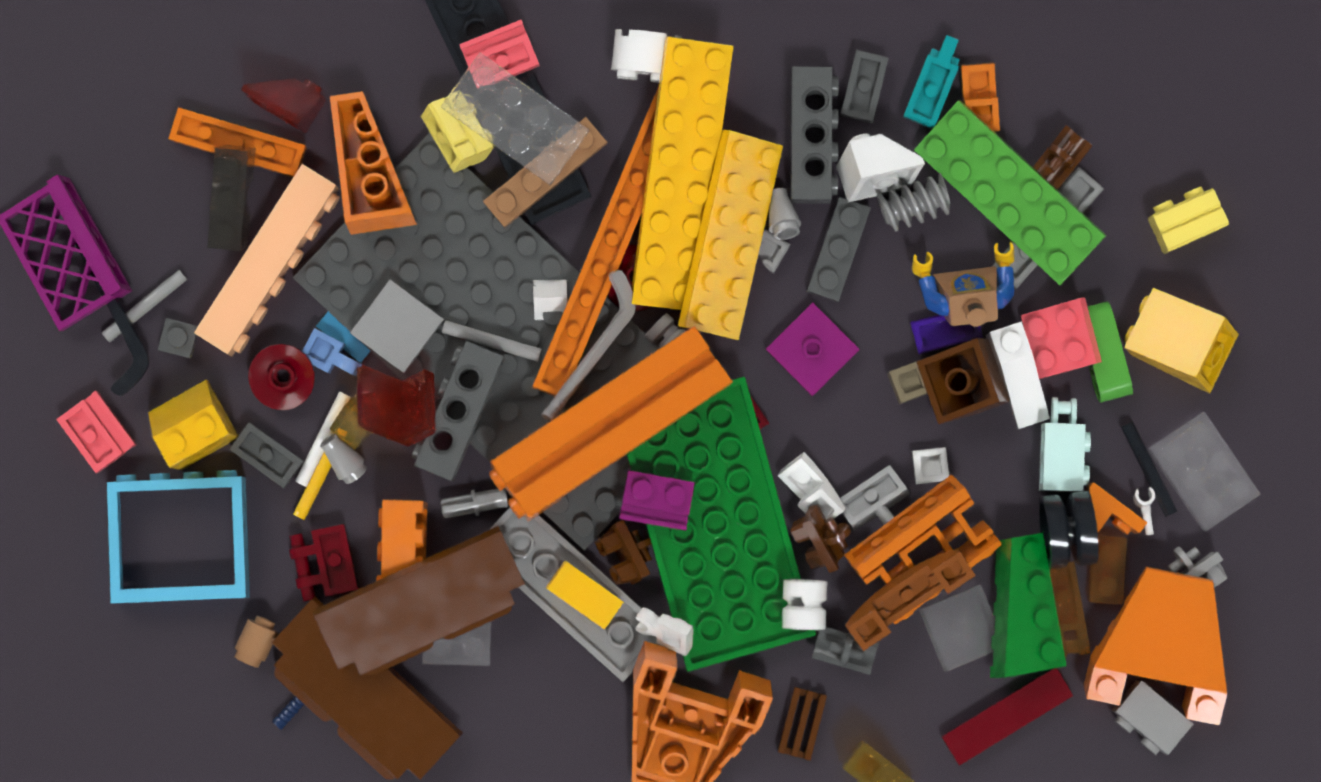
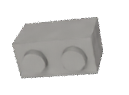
[1111,679,1193,755]

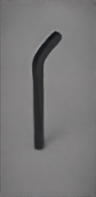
[75,242,149,397]

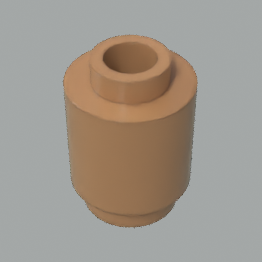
[234,615,279,668]

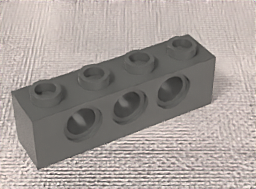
[790,67,839,204]
[412,341,505,482]

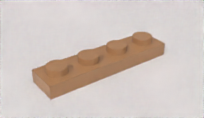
[483,117,607,228]

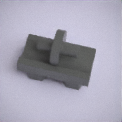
[811,627,879,675]

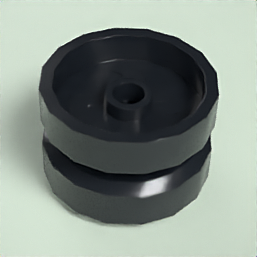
[1039,491,1099,569]

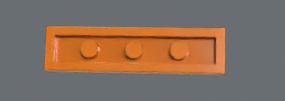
[168,107,307,177]

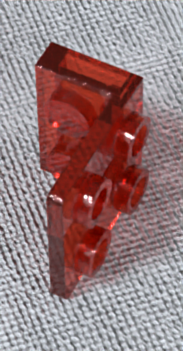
[357,365,436,447]

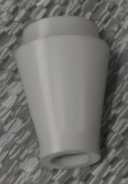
[769,188,801,240]
[320,433,367,484]

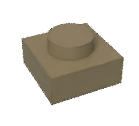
[887,361,928,405]

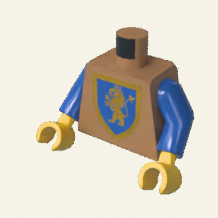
[912,242,1015,327]

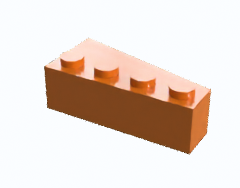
[330,91,417,235]
[376,500,428,581]

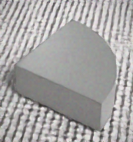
[758,229,791,274]

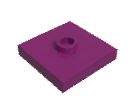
[765,303,860,397]

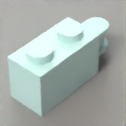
[1039,397,1091,492]

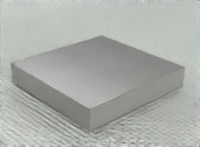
[350,280,444,373]

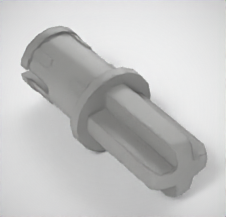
[441,488,508,518]

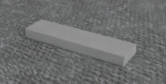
[992,167,1104,289]

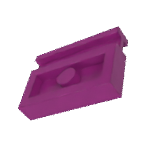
[619,470,695,530]

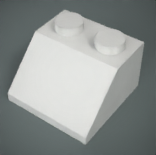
[836,134,925,202]

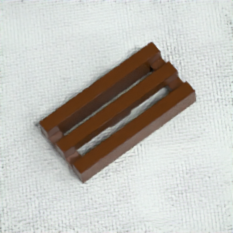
[777,687,827,761]

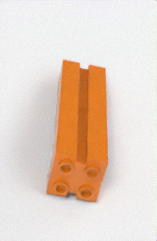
[489,326,732,522]

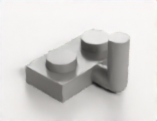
[840,465,910,531]

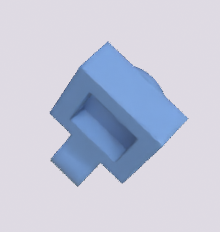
[302,328,362,376]

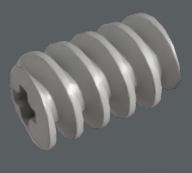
[877,173,950,232]

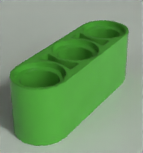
[1087,301,1133,403]

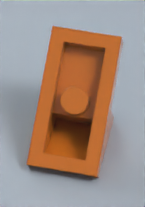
[1085,482,1148,535]

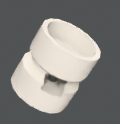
[782,579,827,630]

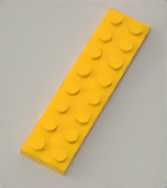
[632,37,734,310]

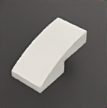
[778,452,845,520]

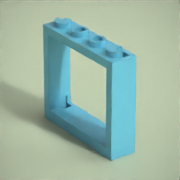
[107,470,250,603]

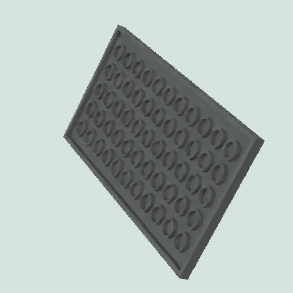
[293,133,660,551]

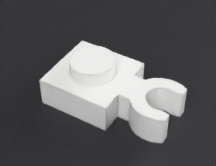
[636,608,693,656]

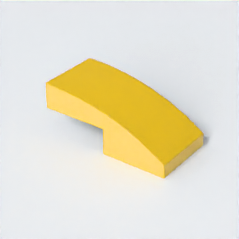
[545,561,624,630]

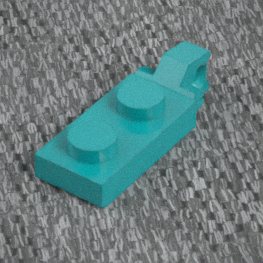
[903,35,960,129]

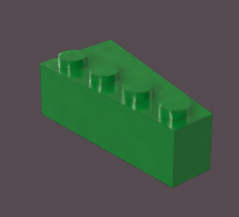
[990,533,1067,678]

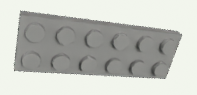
[490,507,657,682]

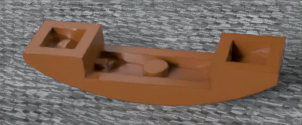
[845,549,976,651]

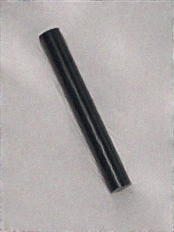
[1121,421,1177,517]

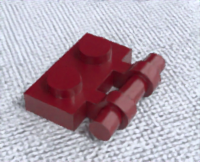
[289,524,359,602]

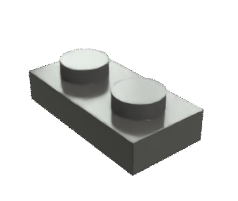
[840,50,889,123]
[229,422,304,489]

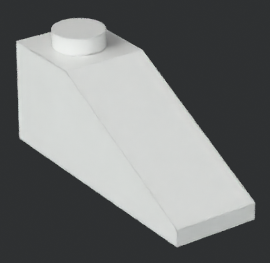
[985,322,1050,429]

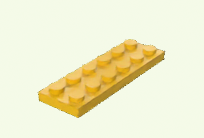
[678,130,783,340]

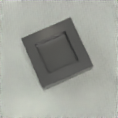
[158,318,198,359]

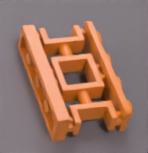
[844,474,1002,624]

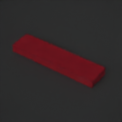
[941,668,1074,766]

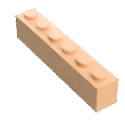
[194,164,340,357]

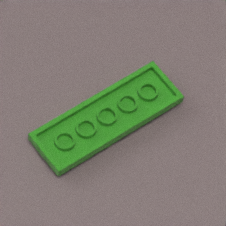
[914,100,1107,285]

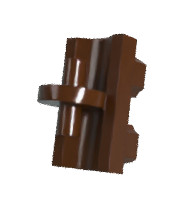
[1033,125,1093,190]
[790,504,851,573]
[595,520,652,585]

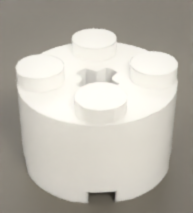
[611,29,682,83]

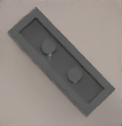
[807,197,871,303]

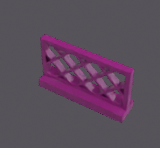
[0,174,132,332]

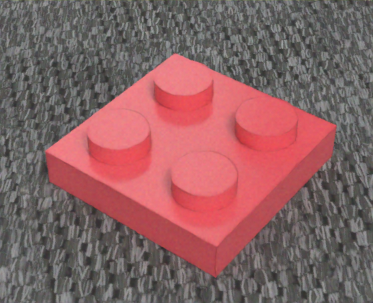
[1021,297,1102,379]

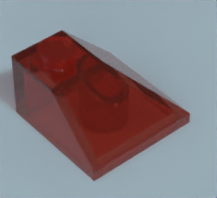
[241,78,326,134]

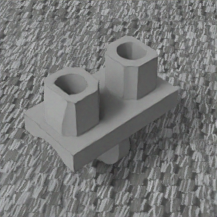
[1168,547,1228,587]

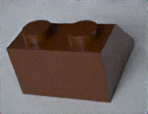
[917,338,1010,425]

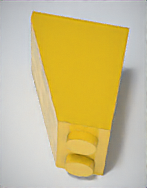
[1124,288,1239,393]
[148,379,239,470]

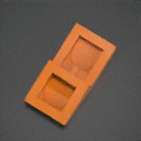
[960,63,1000,131]

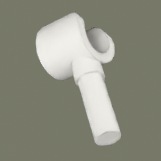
[1133,487,1155,535]

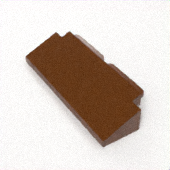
[312,526,525,676]
[271,597,463,780]

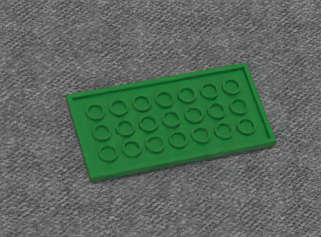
[627,376,816,672]

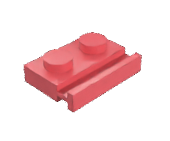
[459,20,540,91]
[56,390,137,473]

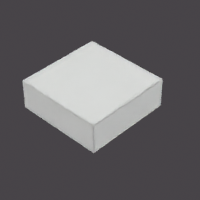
[912,447,949,484]

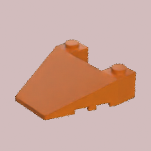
[1083,567,1227,725]
[632,641,773,782]

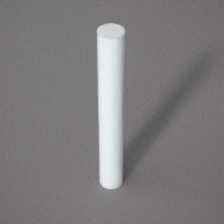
[295,391,351,487]

